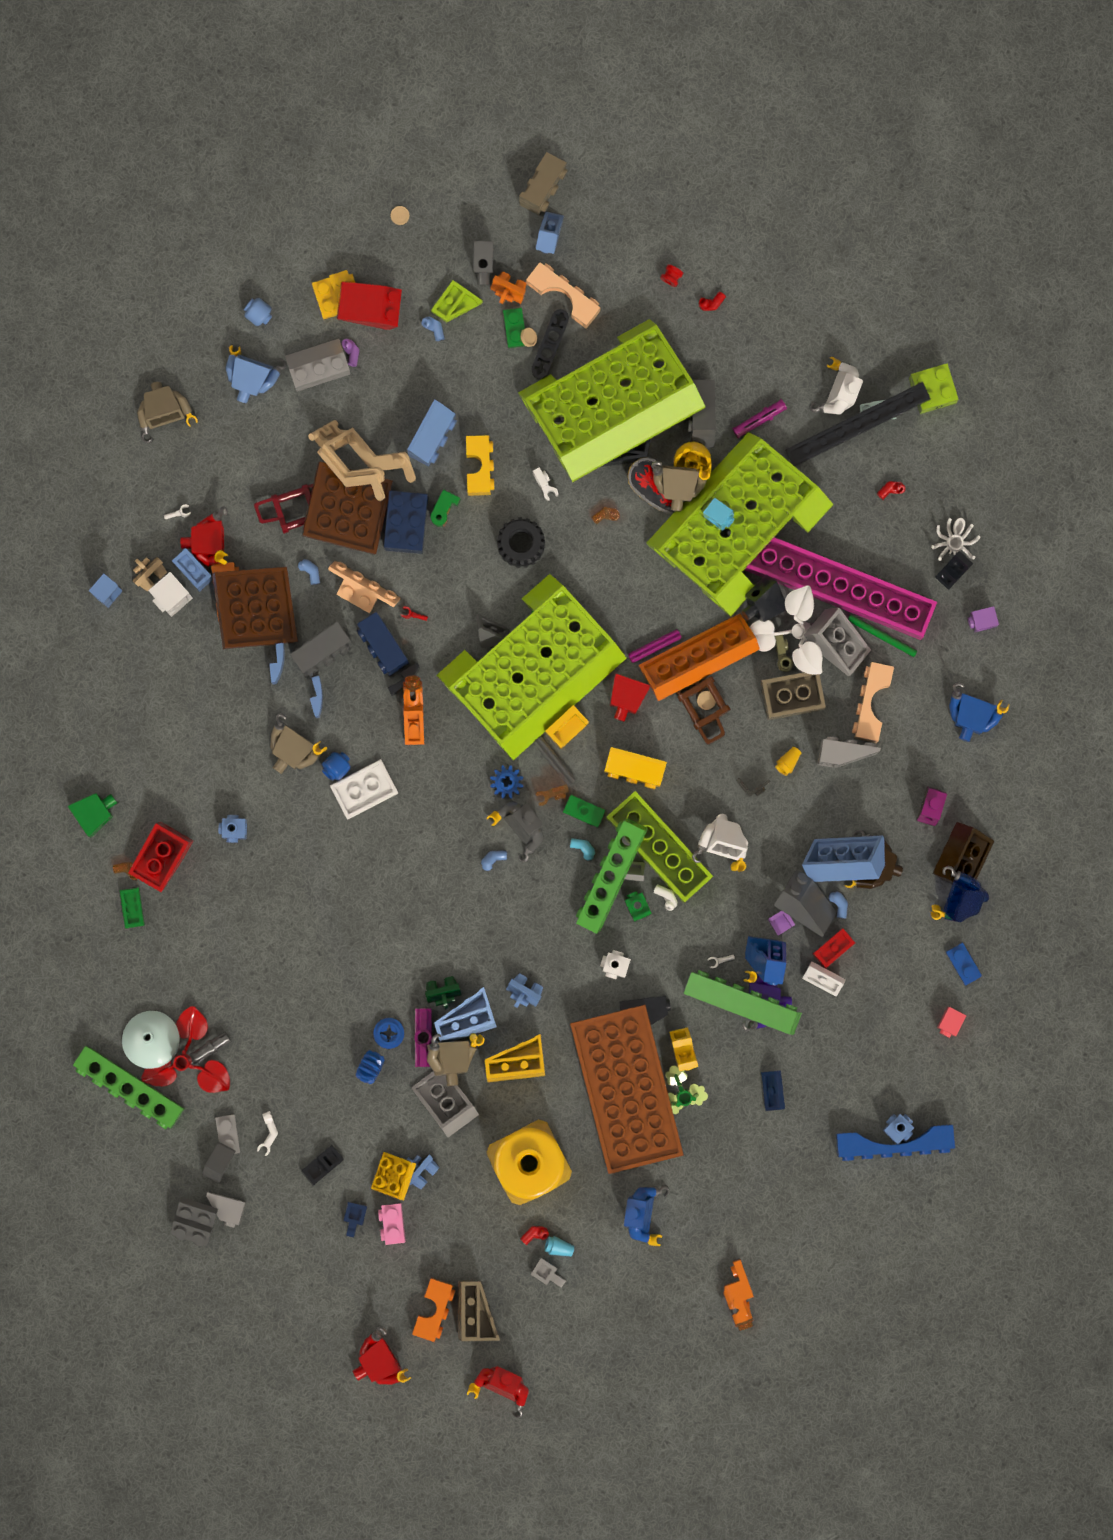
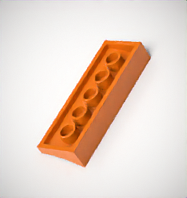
[639,613,760,701]

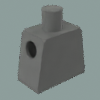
[473,241,494,285]

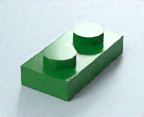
[503,308,525,348]

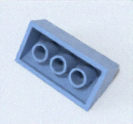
[802,835,885,882]

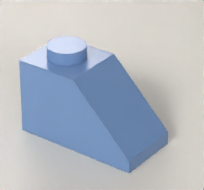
[536,212,564,254]

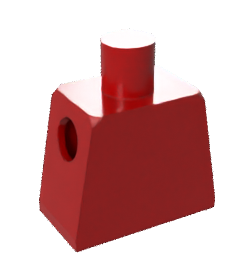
[610,674,650,722]

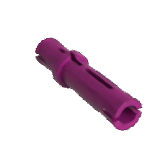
[732,399,787,439]

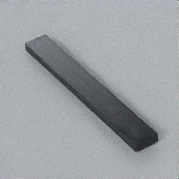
[785,382,931,466]

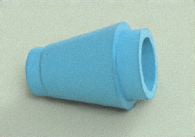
[544,1236,574,1257]

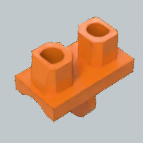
[491,272,527,304]

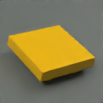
[371,1152,416,1201]

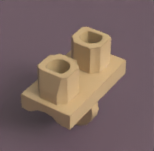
[132,557,167,591]

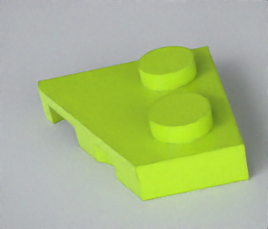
[431,280,483,323]

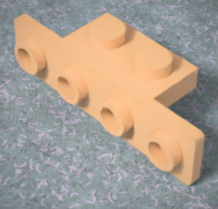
[328,561,400,613]

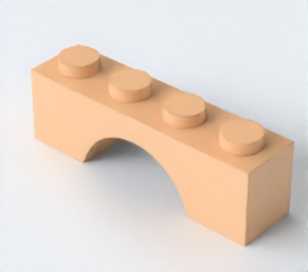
[526,263,600,329]
[852,662,894,743]

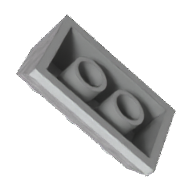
[285,339,351,391]

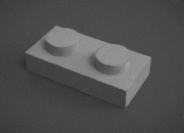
[215,1115,241,1154]

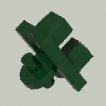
[425,976,462,1010]

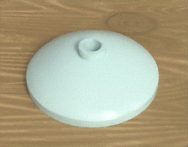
[122,1011,180,1069]

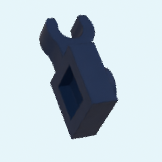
[344,1202,367,1238]

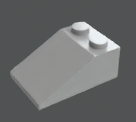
[804,608,871,676]
[411,1071,479,1137]

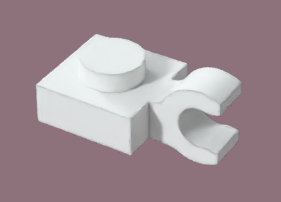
[533,467,558,501]

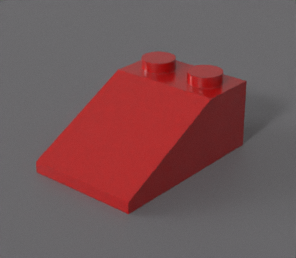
[337,281,402,330]
[128,822,194,892]

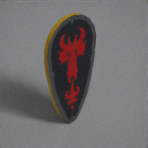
[627,457,675,514]

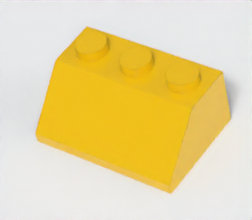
[604,747,667,790]

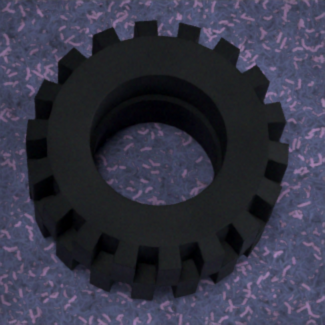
[497,517,545,568]

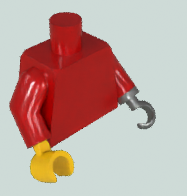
[180,506,228,566]
[352,1326,411,1385]
[467,1366,529,1418]

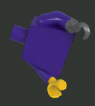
[742,971,792,1031]

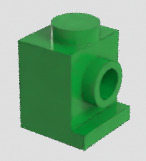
[625,891,652,922]

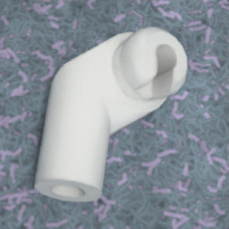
[654,884,677,911]

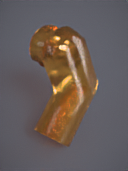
[591,507,620,525]
[113,862,137,880]

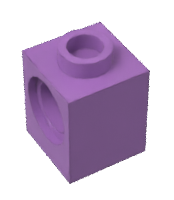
[968,606,999,633]

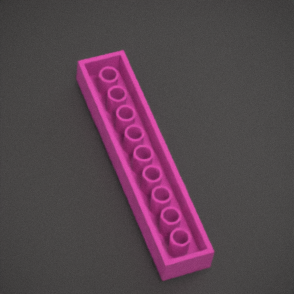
[744,537,937,640]

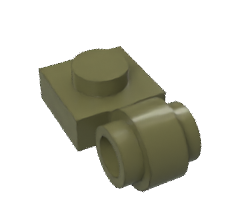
[775,635,793,672]

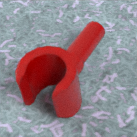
[400,606,428,621]

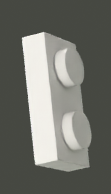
[802,962,846,996]

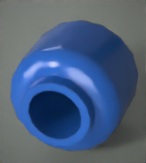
[322,752,350,781]

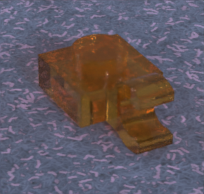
[536,784,569,806]

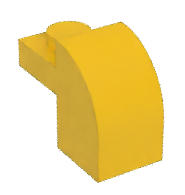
[669,1027,698,1071]

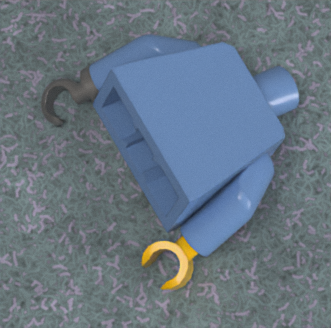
[226,345,286,403]

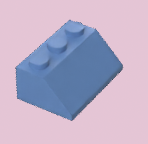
[407,399,457,467]

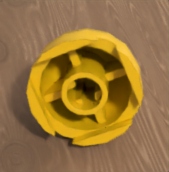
[673,442,712,472]

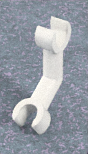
[257,1111,278,1156]

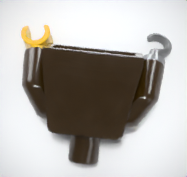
[844,830,903,889]

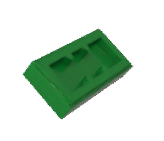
[563,795,606,828]
[120,887,145,929]

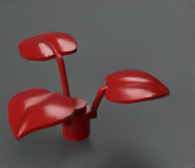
[141,1006,230,1093]

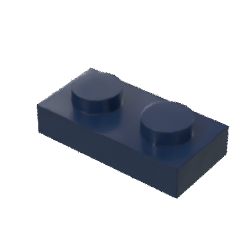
[761,1070,785,1111]

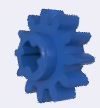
[490,765,523,799]

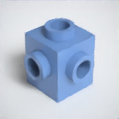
[218,815,247,843]
[883,1114,914,1144]

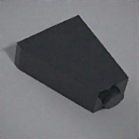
[619,996,671,1025]

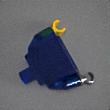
[930,866,989,922]

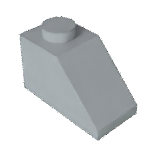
[206,1192,246,1228]

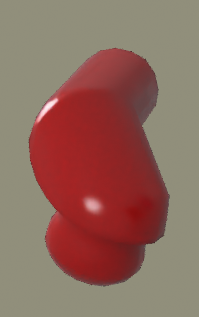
[698,291,726,311]
[876,481,906,500]
[520,1226,549,1245]

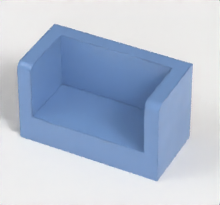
[172,548,213,592]
[89,573,122,608]

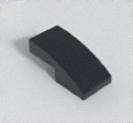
[935,550,973,590]
[388,663,420,696]
[301,1145,344,1186]

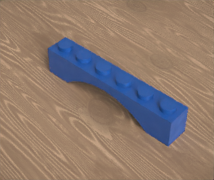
[836,1125,955,1161]

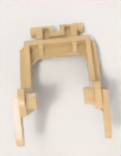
[308,420,416,501]

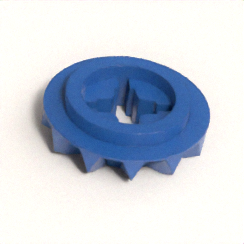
[373,1018,404,1049]

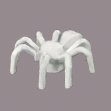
[931,518,980,561]

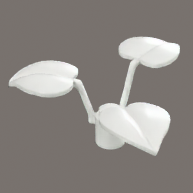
[750,585,823,674]

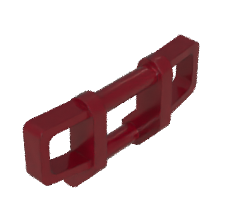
[254,484,313,534]

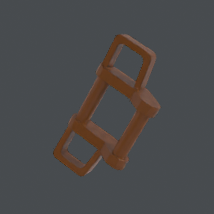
[676,676,731,745]

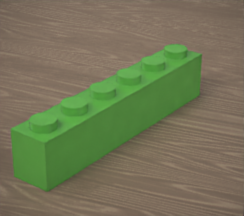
[684,970,802,1035]

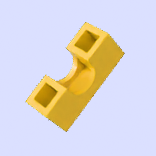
[466,435,494,496]

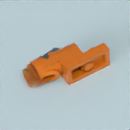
[403,675,424,745]
[721,1259,754,1331]

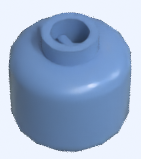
[243,298,272,326]

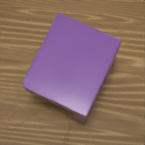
[768,911,795,935]

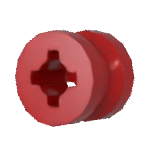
[660,264,684,287]

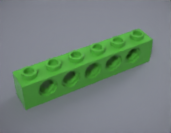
[576,818,648,934]
[73,1046,185,1129]

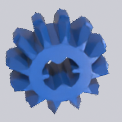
[356,1050,385,1084]

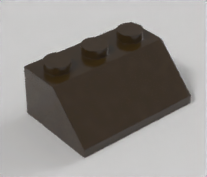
[932,822,994,893]

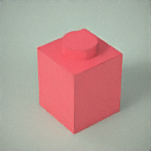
[937,1007,966,1038]

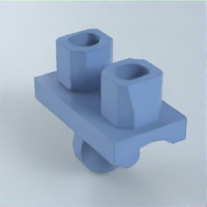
[506,973,543,1008]
[406,1154,439,1189]

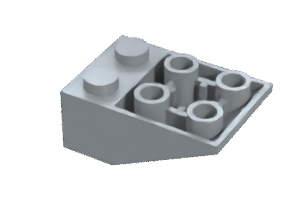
[817,736,881,768]

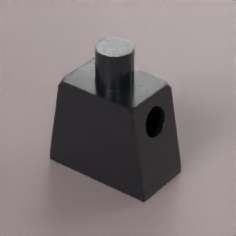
[741,575,786,622]

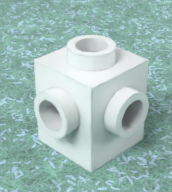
[600,950,631,979]

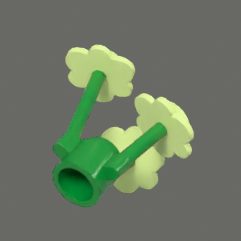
[665,1065,708,1114]

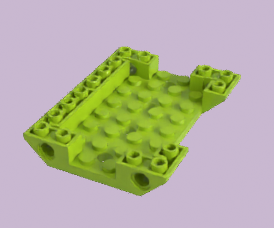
[518,319,706,482]
[646,432,833,617]
[436,574,627,760]

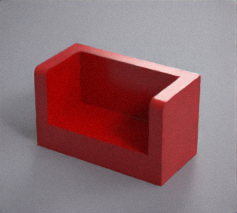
[812,928,855,968]

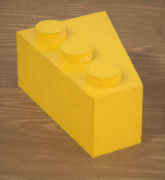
[485,1034,545,1082]

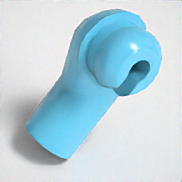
[570,838,595,861]

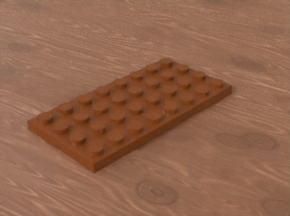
[570,1004,684,1174]

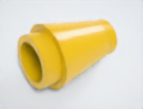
[775,747,802,776]

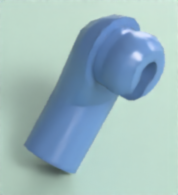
[421,317,445,341]

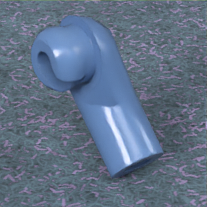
[298,559,320,585]
[481,851,507,871]
[829,891,848,919]

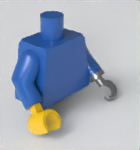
[949,682,1010,742]
[624,1186,669,1246]

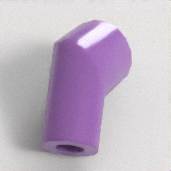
[341,338,359,367]

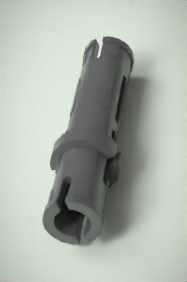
[181,1032,232,1073]

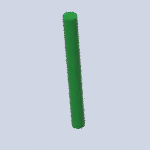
[848,614,917,657]

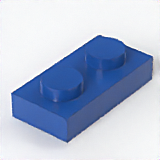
[946,943,982,986]

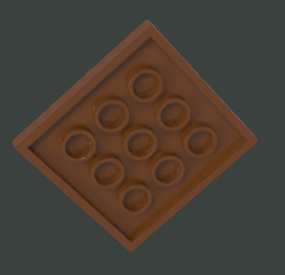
[302,462,393,555]
[212,567,298,649]

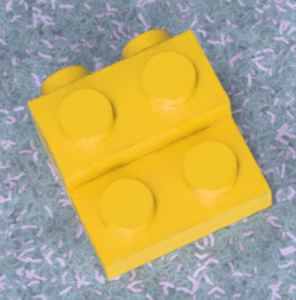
[312,270,355,320]

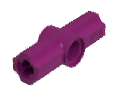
[414,1009,432,1067]

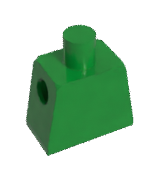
[68,793,117,838]

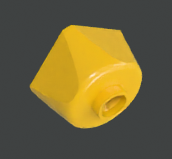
[487,1119,572,1205]

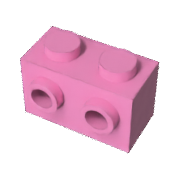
[378,1203,406,1245]

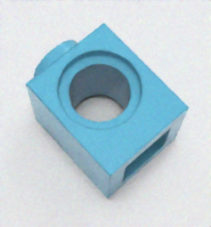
[703,498,734,531]

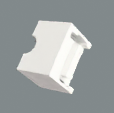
[148,572,193,617]

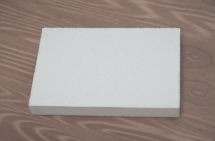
[330,759,399,820]

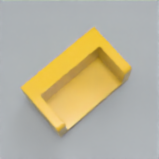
[545,705,589,749]

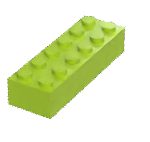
[606,791,713,903]

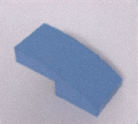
[270,643,285,684]
[310,676,323,718]

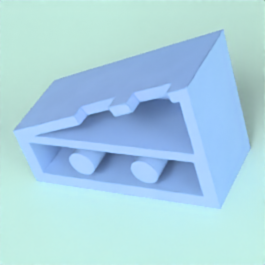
[434,987,497,1043]

